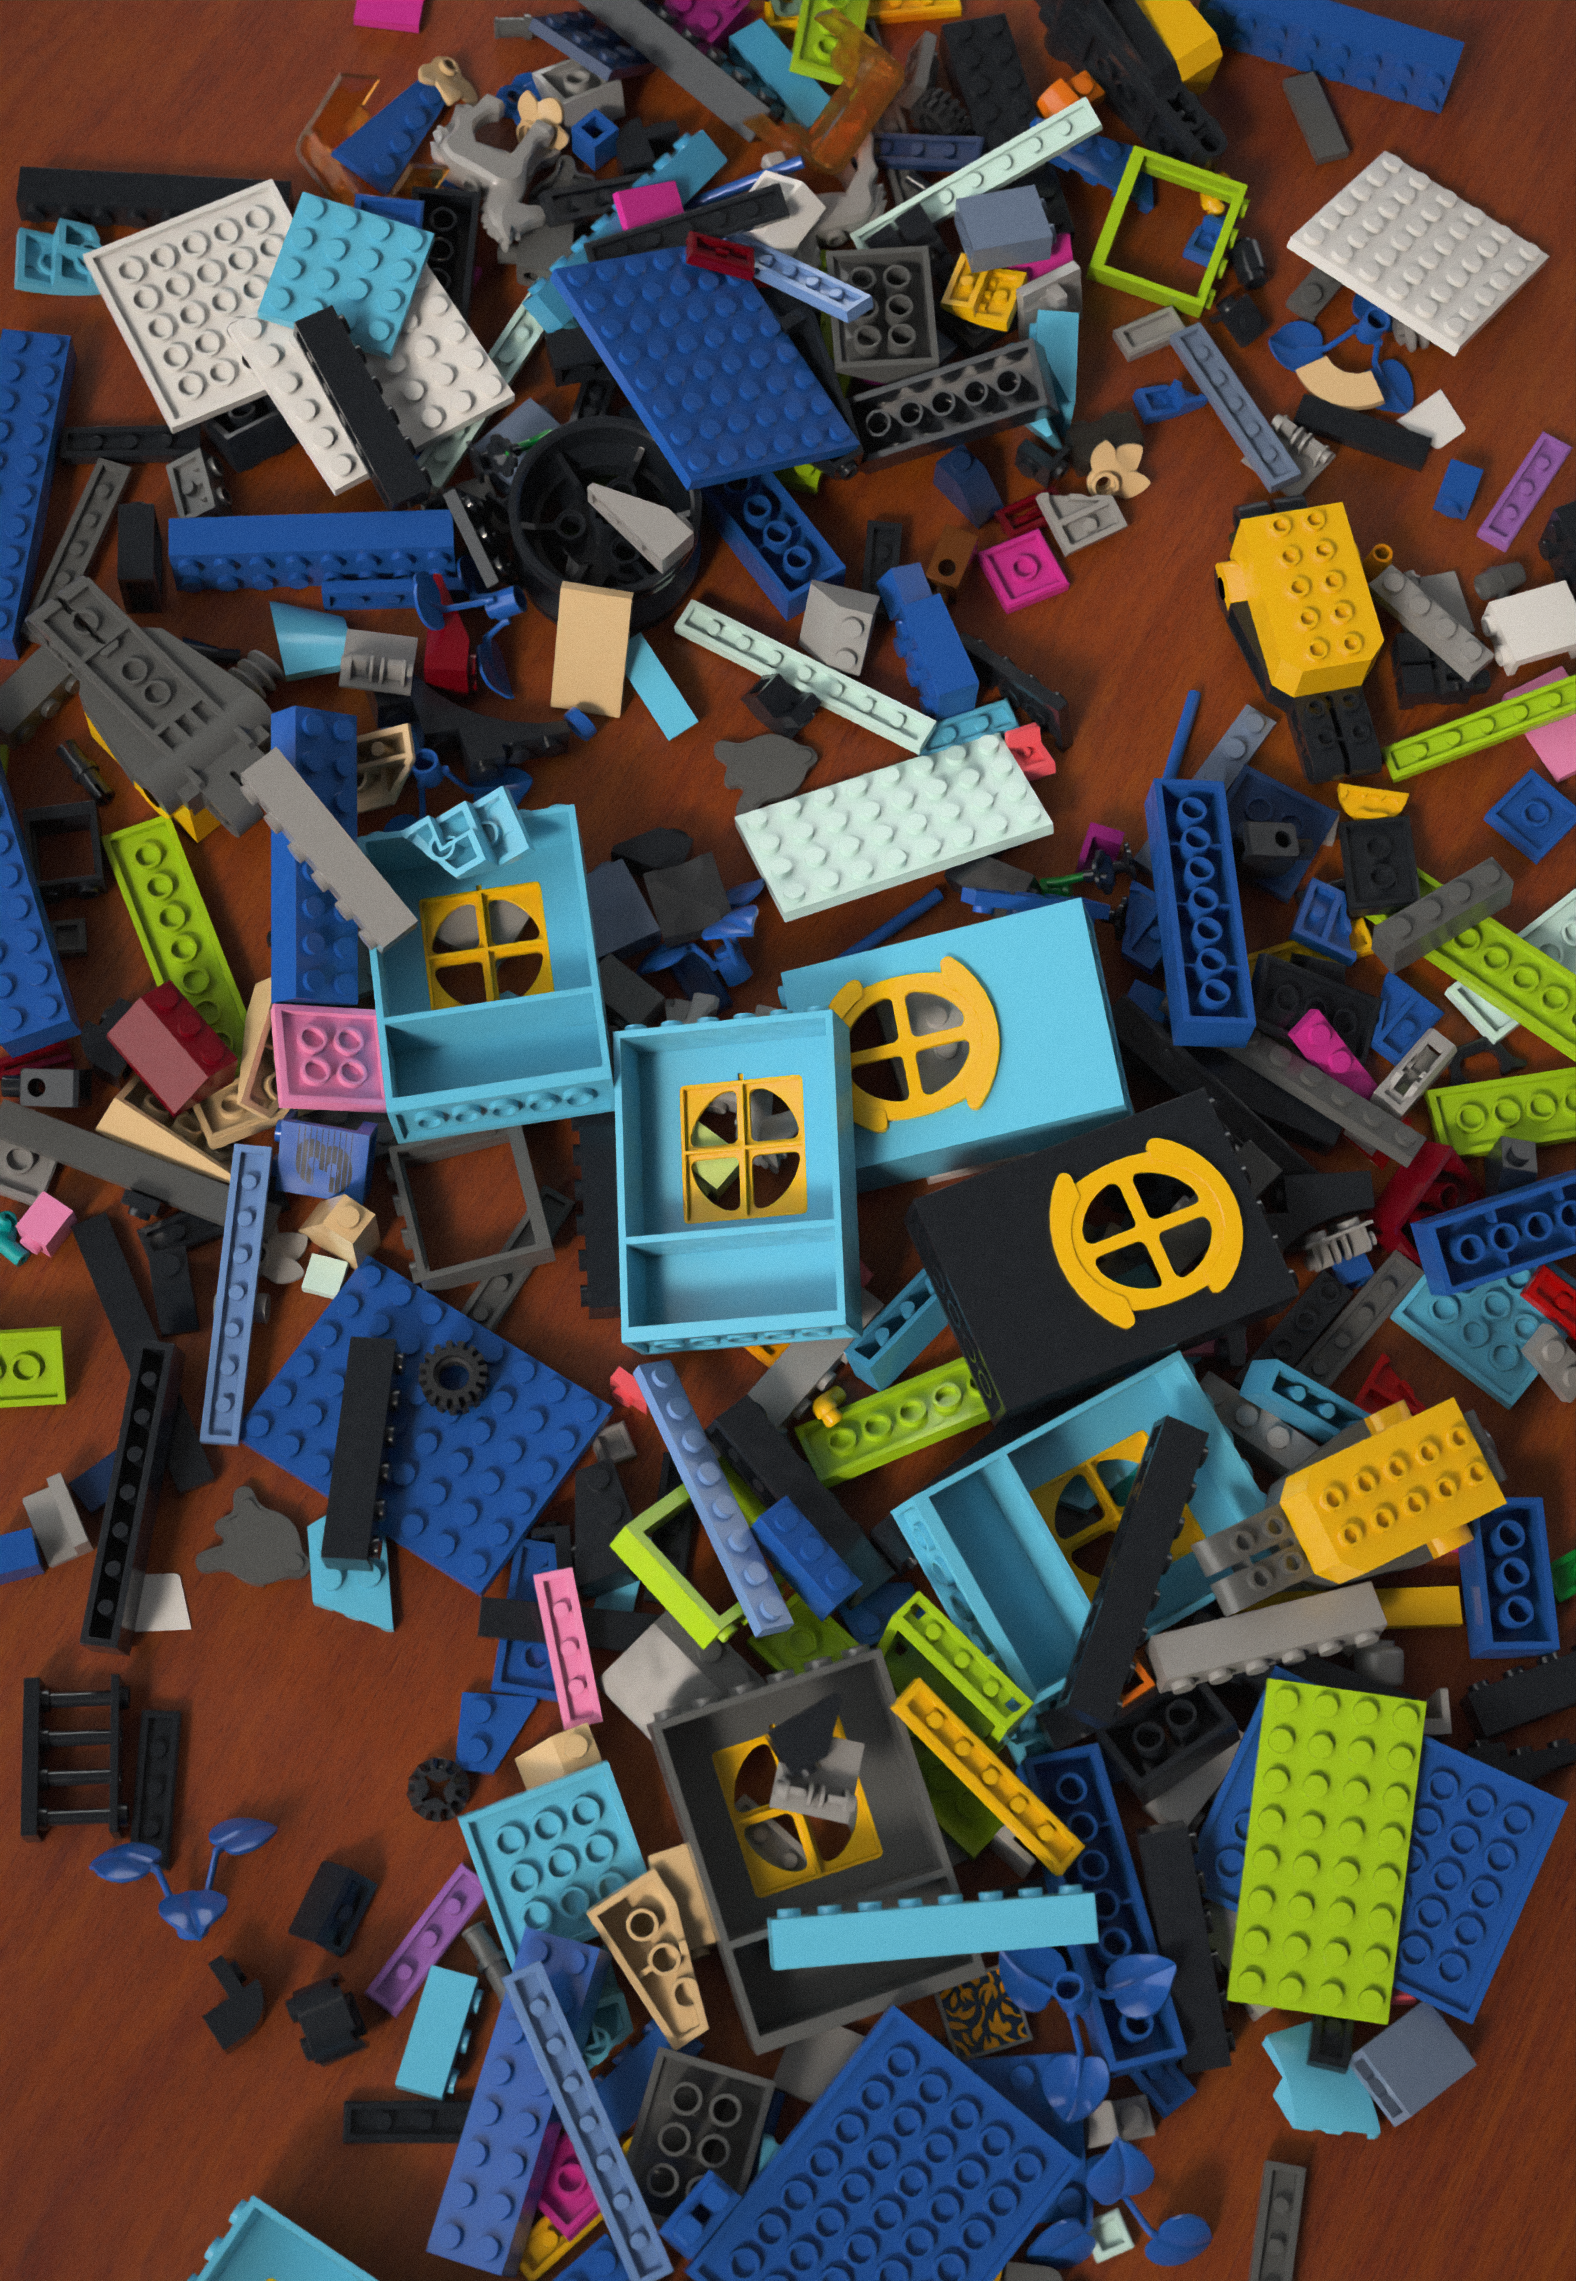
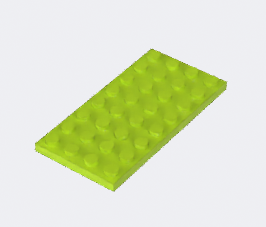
[1226,1678,1427,2025]

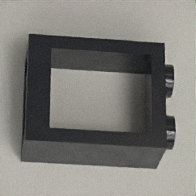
[117,501,162,614]
[22,800,108,904]

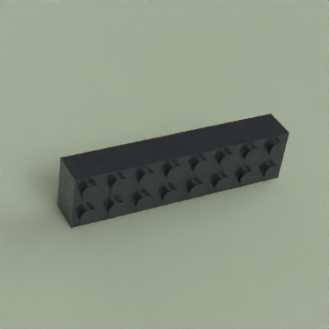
[939,13,1075,247]

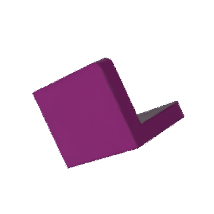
[1075,822,1125,873]

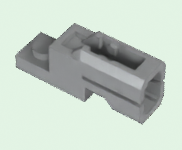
[1343,1028,1458,1156]

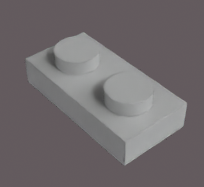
[1520,1323,1576,1403]

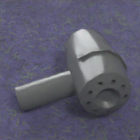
[1474,562,1526,600]

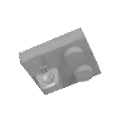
[1016,261,1083,341]

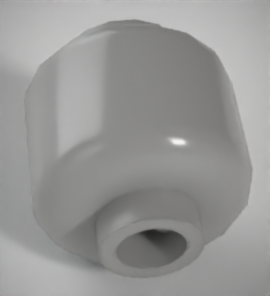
[1354,1639,1404,1687]

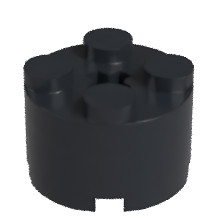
[285,1971,370,2068]

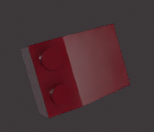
[424,573,478,704]

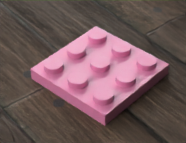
[270,1003,387,1113]

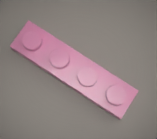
[533,1567,603,1730]

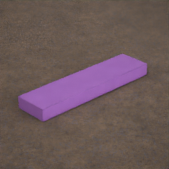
[1476,431,1573,553]
[364,1862,486,2019]

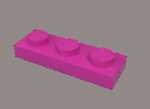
[1287,1009,1378,1101]

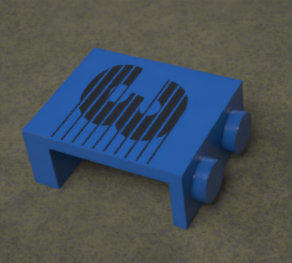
[271,1109,378,1205]

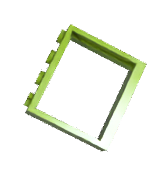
[1086,145,1250,318]
[609,1455,793,1650]
[876,1591,1034,1755]

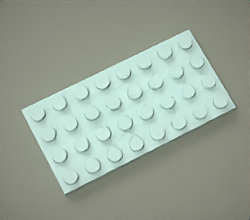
[734,732,1054,923]

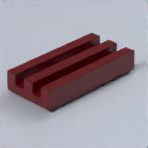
[686,231,755,281]
[994,485,1061,541]
[0,1040,75,1087]

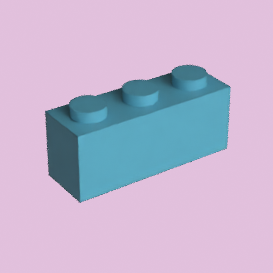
[395,1965,484,2101]

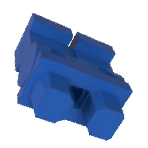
[657,2169,742,2260]

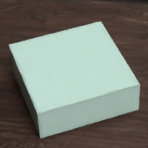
[301,1253,349,1299]
[1082,2208,1135,2264]

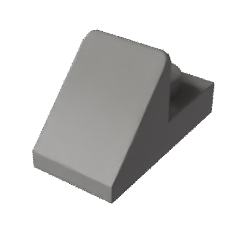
[1083,2094,1155,2151]

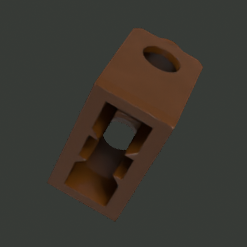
[925,524,979,606]

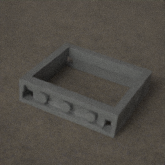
[385,1125,556,1294]

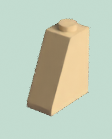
[298,1194,381,1270]
[648,1843,716,1962]

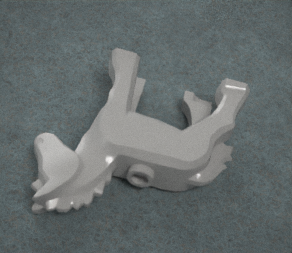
[430,94,561,253]
[761,131,887,270]
[665,993,799,1174]

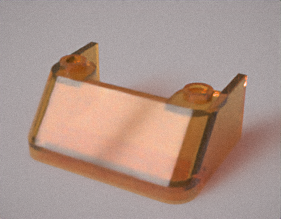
[742,7,905,176]
[296,73,450,208]

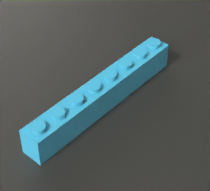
[767,1884,1099,1970]

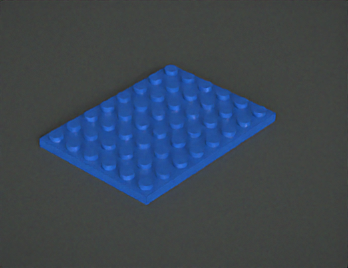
[550,239,860,491]
[240,1255,614,1597]
[1193,1666,1568,2024]
[684,2004,1082,2281]

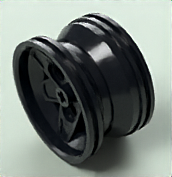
[509,416,702,635]

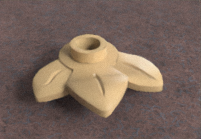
[418,56,478,107]
[516,90,570,150]
[1086,440,1150,499]

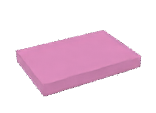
[1501,666,1576,783]

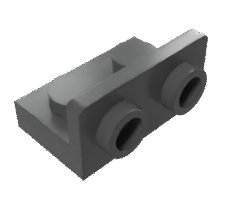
[897,31,940,110]
[165,448,233,518]

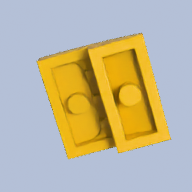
[940,253,1028,332]

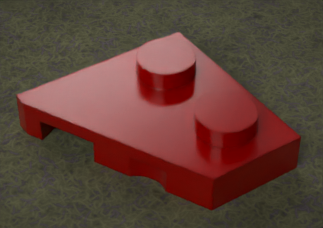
[1352,1353,1427,1416]

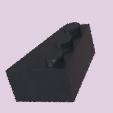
[575,1458,640,1602]

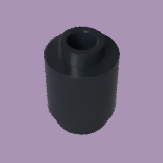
[1228,237,1270,290]

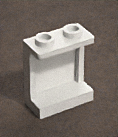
[1481,580,1576,676]

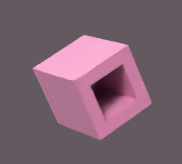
[16,1191,78,1258]

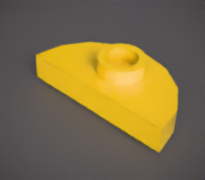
[1337,783,1409,821]

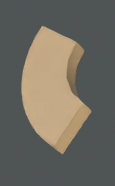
[1295,356,1385,410]

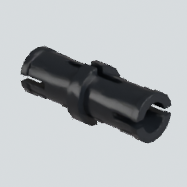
[56,739,116,807]

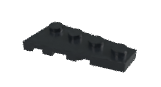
[959,632,1073,753]

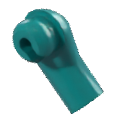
[0,1211,30,1267]

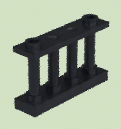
[20,1674,131,1843]

